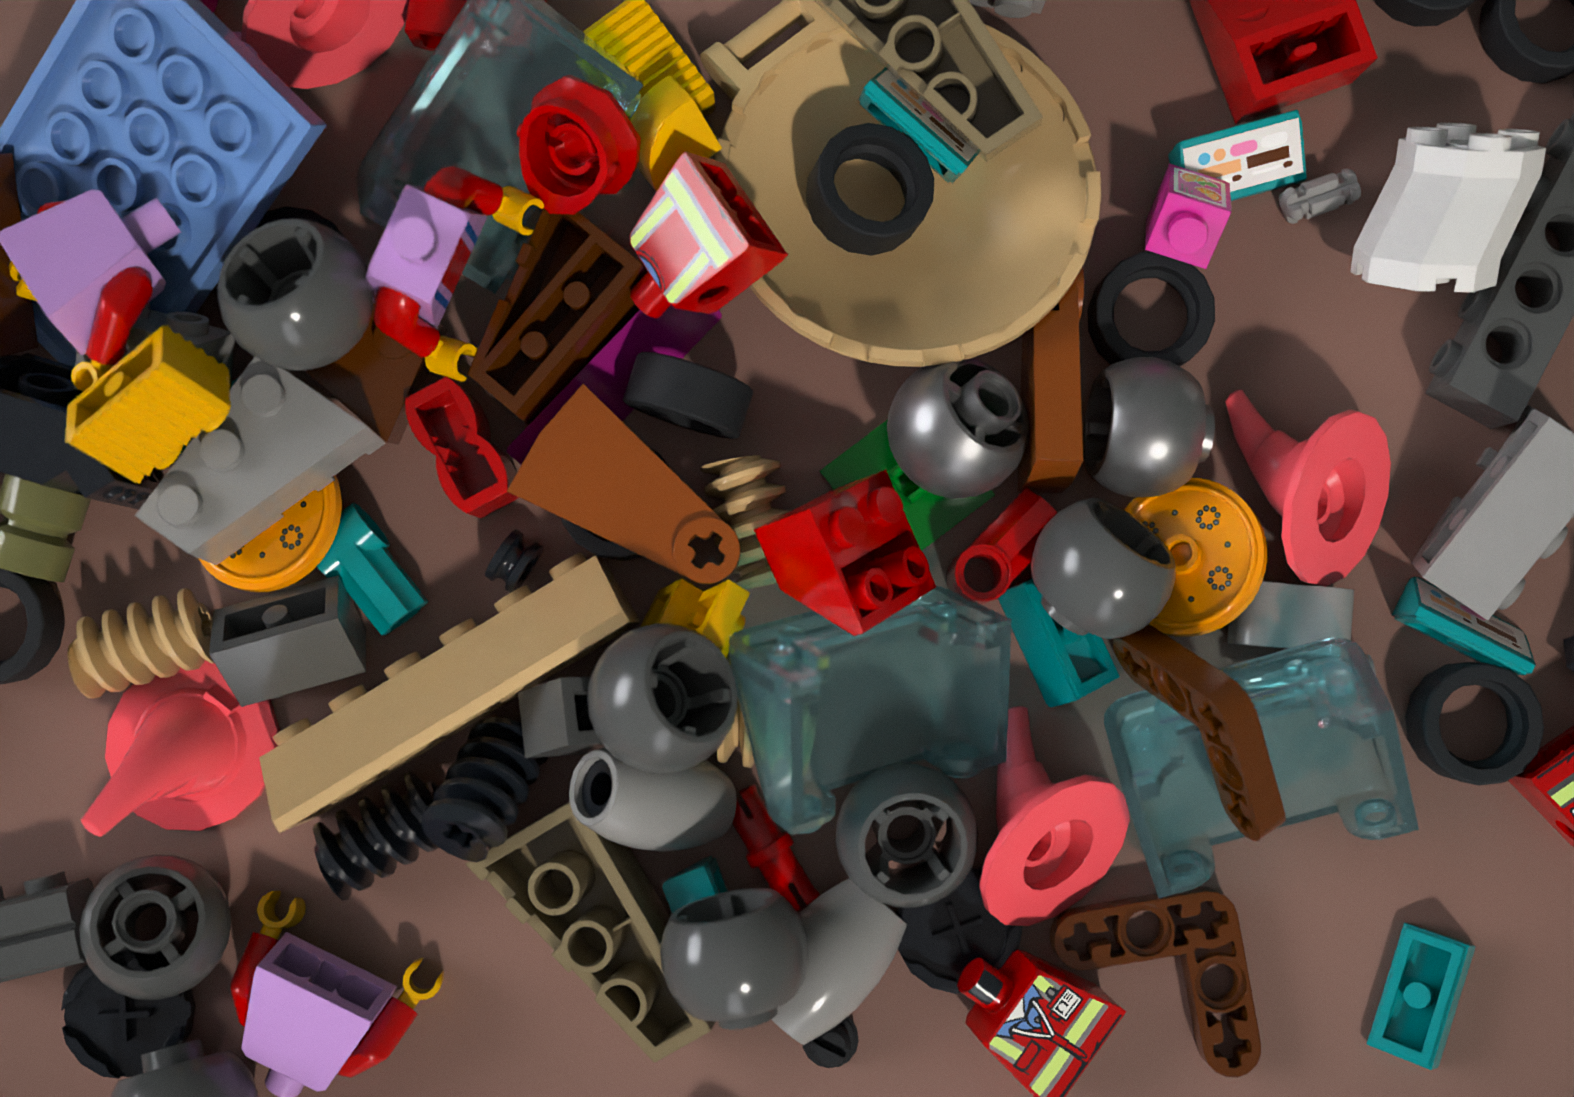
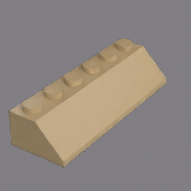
[259,552,641,833]

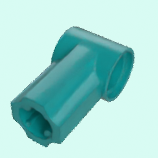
[317,502,429,636]

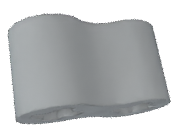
[1227,581,1355,654]

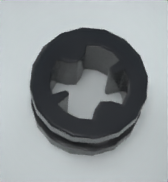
[485,529,544,593]

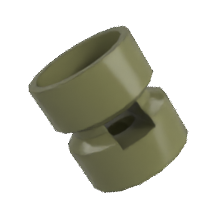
[0,474,91,582]

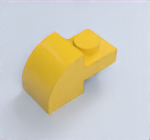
[631,75,722,192]
[640,578,750,658]

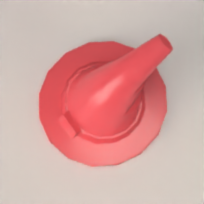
[241,0,409,89]
[1225,389,1391,587]
[81,660,280,837]
[979,706,1130,926]

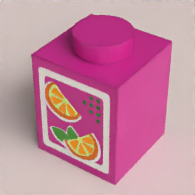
[1145,163,1232,269]

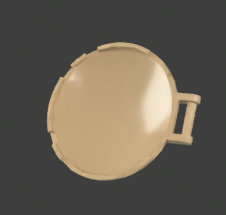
[700,0,1101,367]

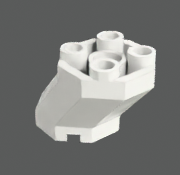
[1350,123,1546,292]

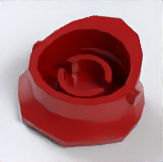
[516,74,641,215]

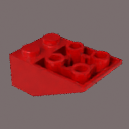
[1189,0,1378,124]

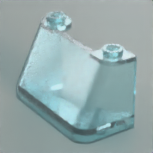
[356,0,643,294]
[729,586,1011,835]
[1104,637,1419,898]

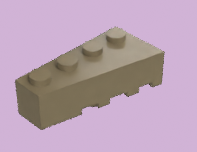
[814,0,1043,162]
[466,801,716,1063]

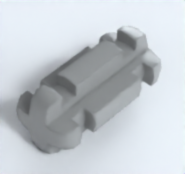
[1279,168,1361,224]

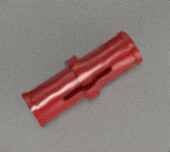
[732,784,820,912]

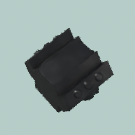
[0,353,160,510]

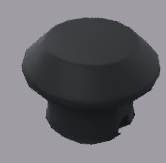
[803,1017,859,1068]

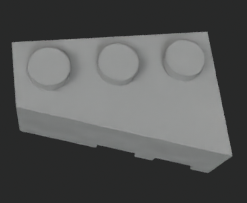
[135,357,386,565]
[1411,405,1574,620]

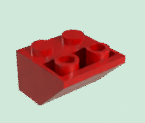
[754,469,936,636]

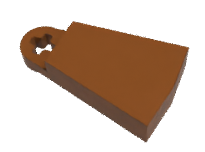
[1017,266,1084,493]
[507,384,741,584]

